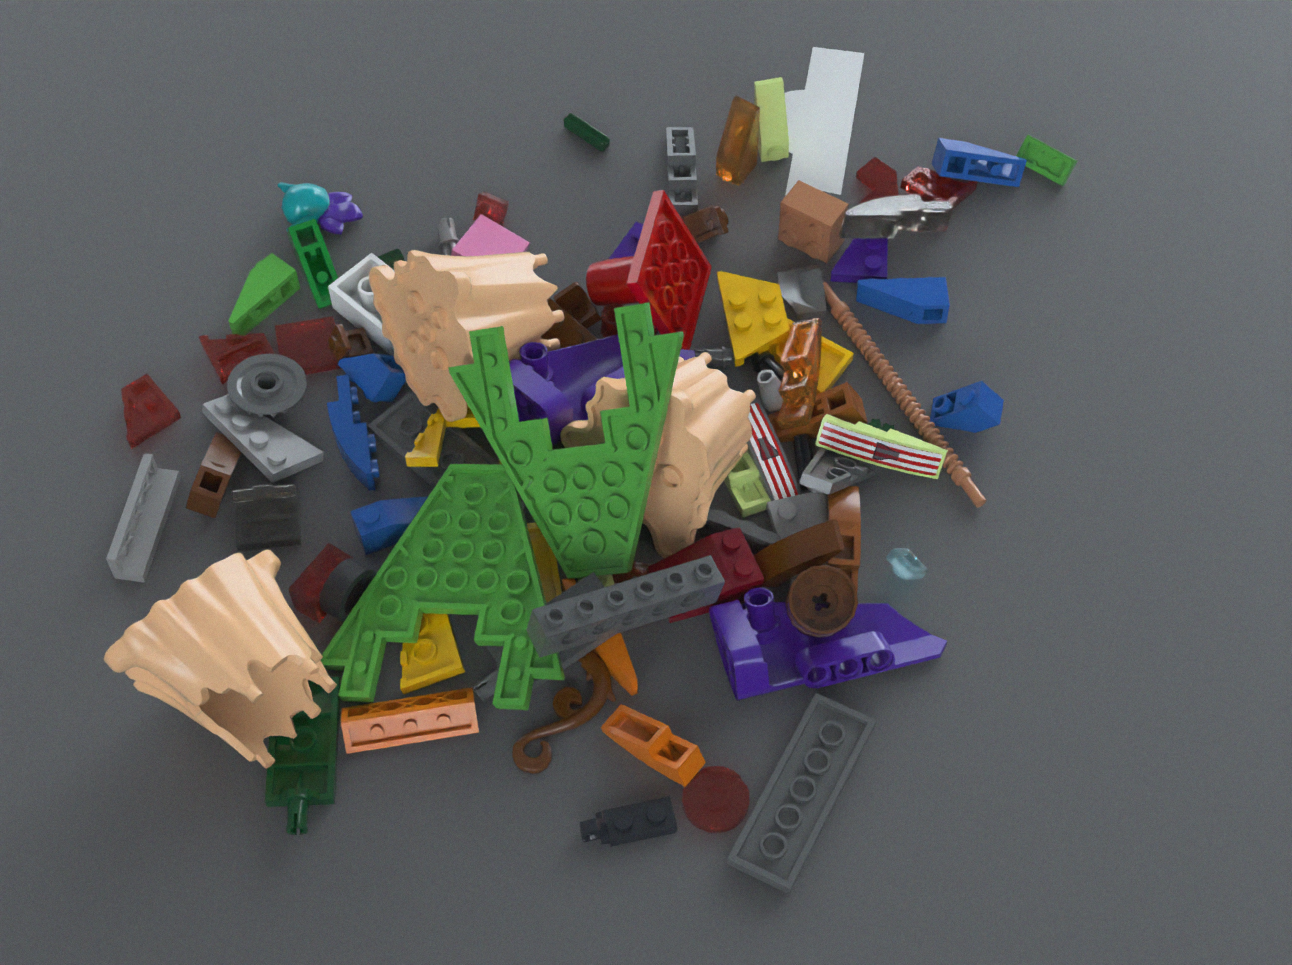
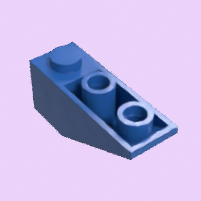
[856,277,950,324]

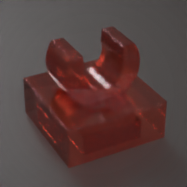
[473,191,509,226]

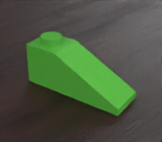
[228,253,300,341]

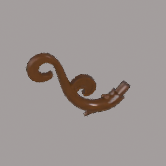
[512,651,616,774]

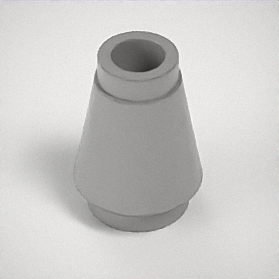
[757,370,790,413]

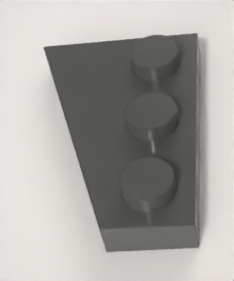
[799,447,881,494]

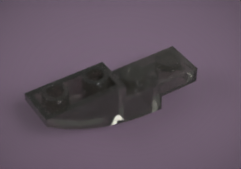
[839,195,953,238]

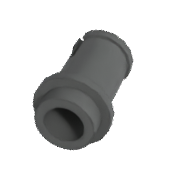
[694,345,732,369]

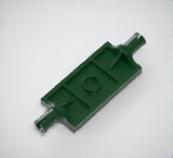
[265,645,341,835]

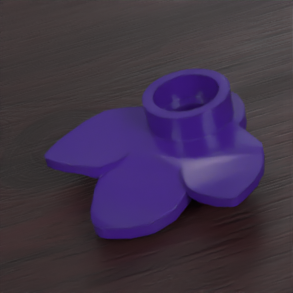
[317,192,363,235]

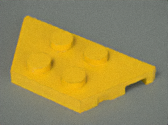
[717,271,790,367]

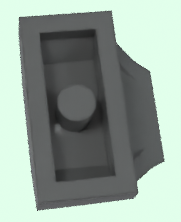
[777,265,826,320]

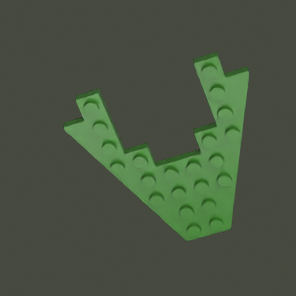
[448,303,684,579]

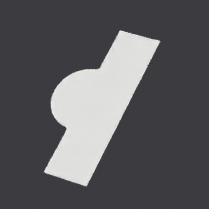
[785,47,864,196]

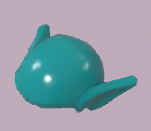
[278,182,330,232]

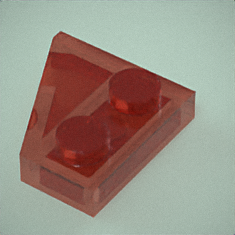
[198,333,275,384]
[121,373,182,449]

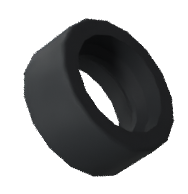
[319,558,376,623]

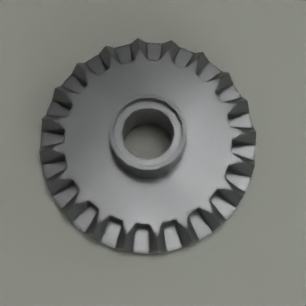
[227,354,307,418]

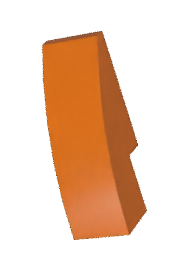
[600,704,706,787]

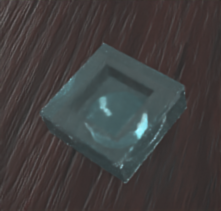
[886,548,928,580]

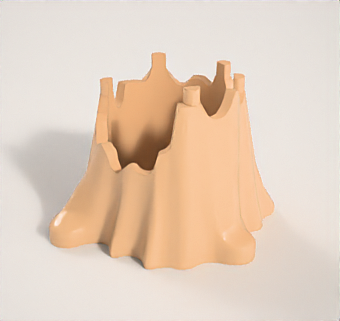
[369,250,564,422]
[561,352,756,558]
[104,550,337,769]

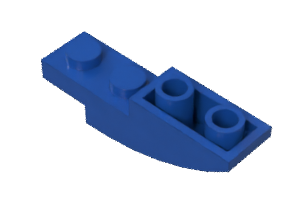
[327,375,380,491]

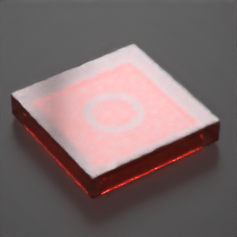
[275,316,341,375]

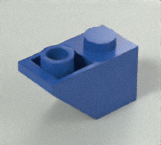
[338,354,406,403]
[930,381,1004,433]

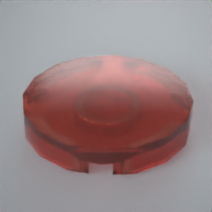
[682,766,749,833]

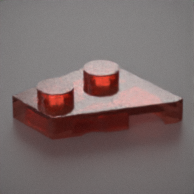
[900,166,978,215]

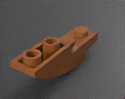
[823,486,861,602]

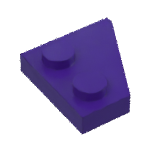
[831,231,888,283]

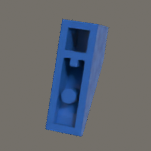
[931,138,1027,187]
[350,496,428,555]

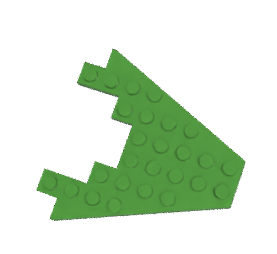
[321,464,565,710]

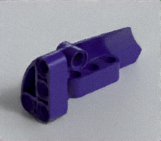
[509,334,696,447]
[709,588,947,701]

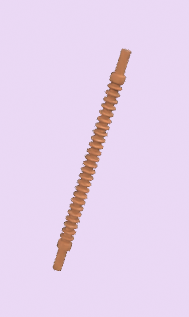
[823,282,987,508]

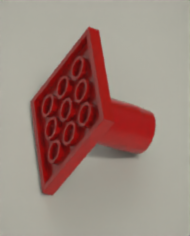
[586,190,712,350]

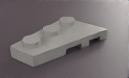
[766,492,827,586]

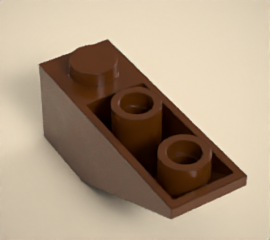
[185,432,242,519]

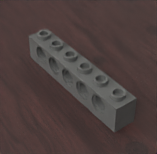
[526,555,725,658]

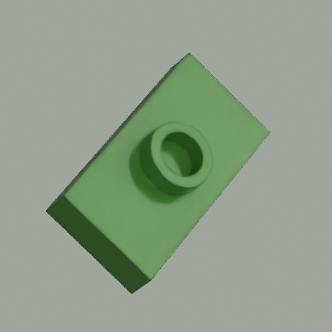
[1016,135,1078,186]

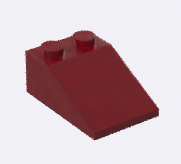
[646,527,764,623]

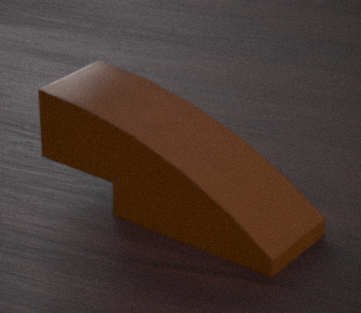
[753,519,845,587]

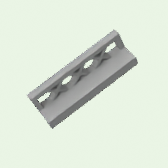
[106,453,181,583]

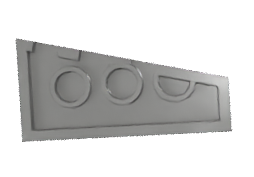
[202,394,324,483]

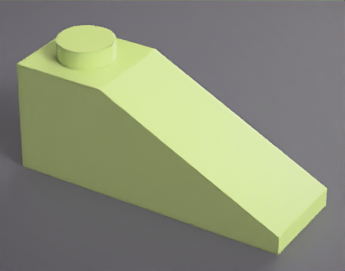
[754,77,789,162]

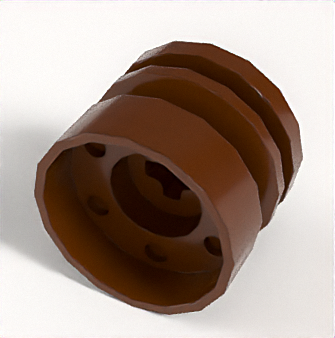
[785,565,858,638]

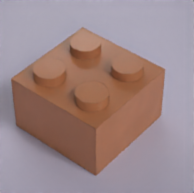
[778,180,849,263]

